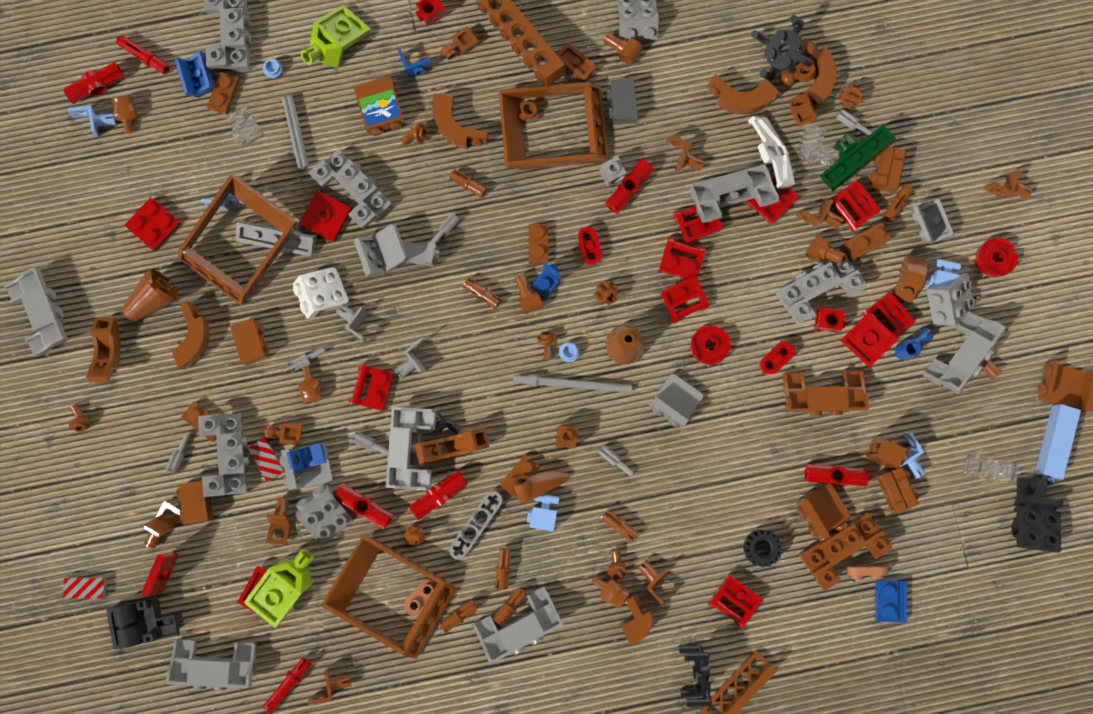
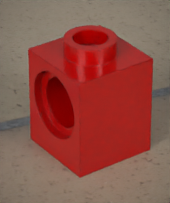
[415,0,447,27]
[814,307,847,333]

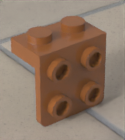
[796,484,850,539]

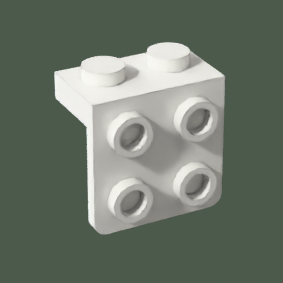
[293,267,348,319]

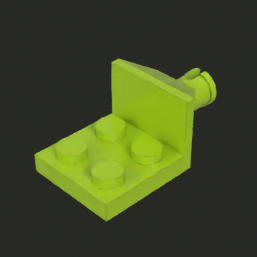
[301,5,371,68]
[244,549,314,628]

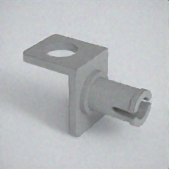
[336,304,369,344]
[395,338,427,379]

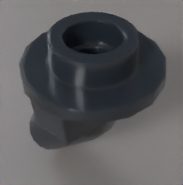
[435,413,461,434]

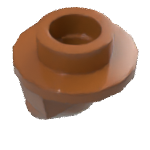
[400,123,427,145]
[537,331,557,360]
[69,403,91,432]
[404,525,425,546]
[607,549,627,579]

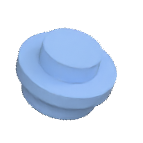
[263,59,283,78]
[559,342,579,362]

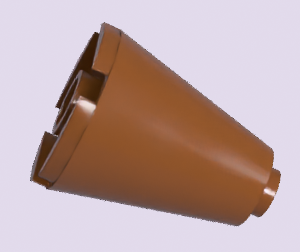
[122,269,179,321]
[606,325,645,365]

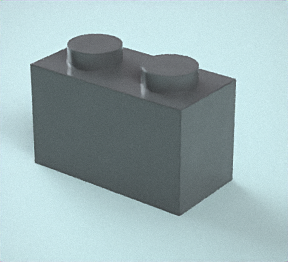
[607,79,638,125]

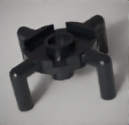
[751,15,813,81]
[678,645,712,707]

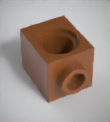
[789,92,817,127]
[555,426,578,449]

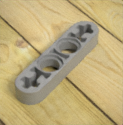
[449,491,503,559]

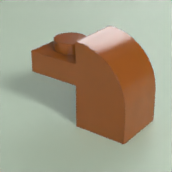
[892,253,927,303]
[620,595,652,645]

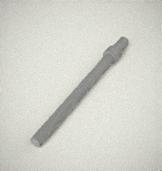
[513,374,632,393]

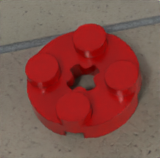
[975,238,1018,278]
[690,325,731,365]

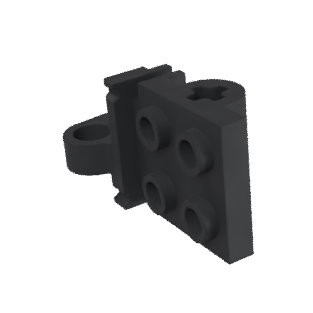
[1011,477,1064,553]
[106,597,183,650]

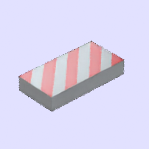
[247,438,285,482]
[63,577,107,599]

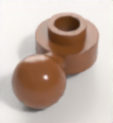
[780,64,816,87]

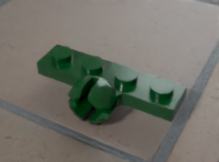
[819,124,896,192]

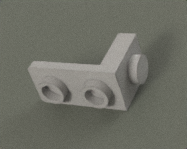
[402,241,440,267]

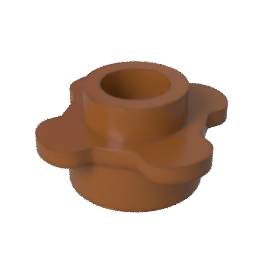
[519,102,539,121]

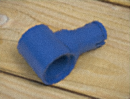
[895,328,933,360]

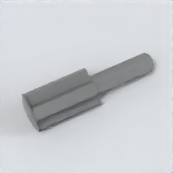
[836,108,872,137]
[430,213,460,244]
[287,347,326,373]
[351,431,389,455]
[165,434,190,474]
[598,445,634,476]

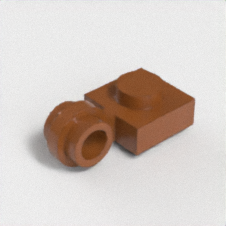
[441,26,478,60]
[263,423,303,446]

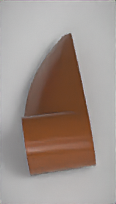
[513,472,570,503]

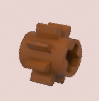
[839,83,863,109]
[594,281,620,305]

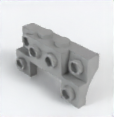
[204,0,252,71]
[309,149,393,230]
[689,164,779,223]
[775,257,868,325]
[3,267,68,357]
[923,311,1006,395]
[386,407,436,491]
[198,413,249,497]
[472,586,563,665]
[166,639,257,690]

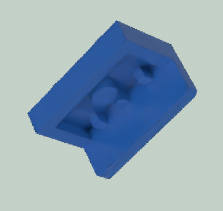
[175,51,215,98]

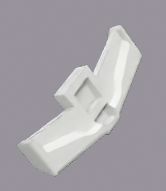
[748,117,795,189]

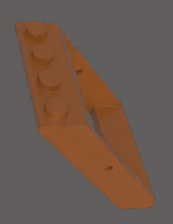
[499,82,609,170]
[178,173,297,305]
[321,534,457,659]

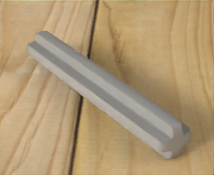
[282,95,309,170]

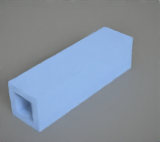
[1035,404,1081,483]

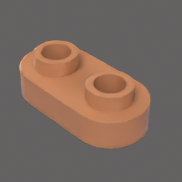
[846,566,888,580]
[404,579,437,616]

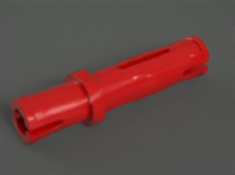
[116,35,170,75]
[262,657,312,714]

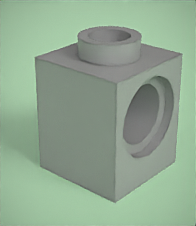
[599,156,627,188]

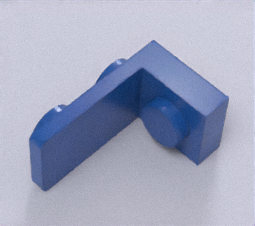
[530,262,561,300]

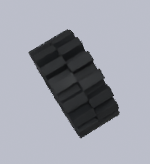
[743,529,783,567]

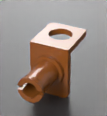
[666,135,704,171]
[983,170,1032,199]
[796,199,844,229]
[266,497,291,546]
[143,501,180,548]
[637,560,668,605]
[308,669,352,705]

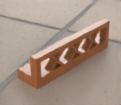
[700,650,777,714]

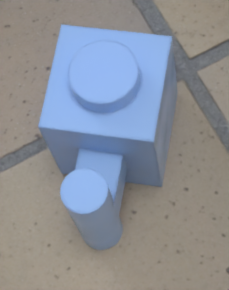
[926,259,961,287]
[526,494,559,532]

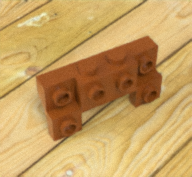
[782,371,869,416]
[798,512,893,591]

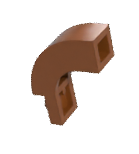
[803,38,836,110]
[708,74,779,115]
[432,94,488,150]
[415,428,489,464]

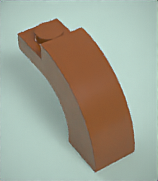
[171,301,210,370]
[86,317,120,382]

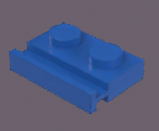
[875,580,907,623]

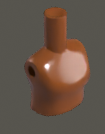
[112,96,137,134]
[298,366,324,404]
[592,576,630,609]

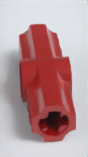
[63,62,125,104]
[605,158,654,215]
[804,464,869,486]
[409,471,468,520]
[334,483,394,529]

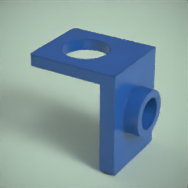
[398,49,432,77]
[287,443,327,472]

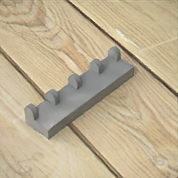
[235,219,317,257]

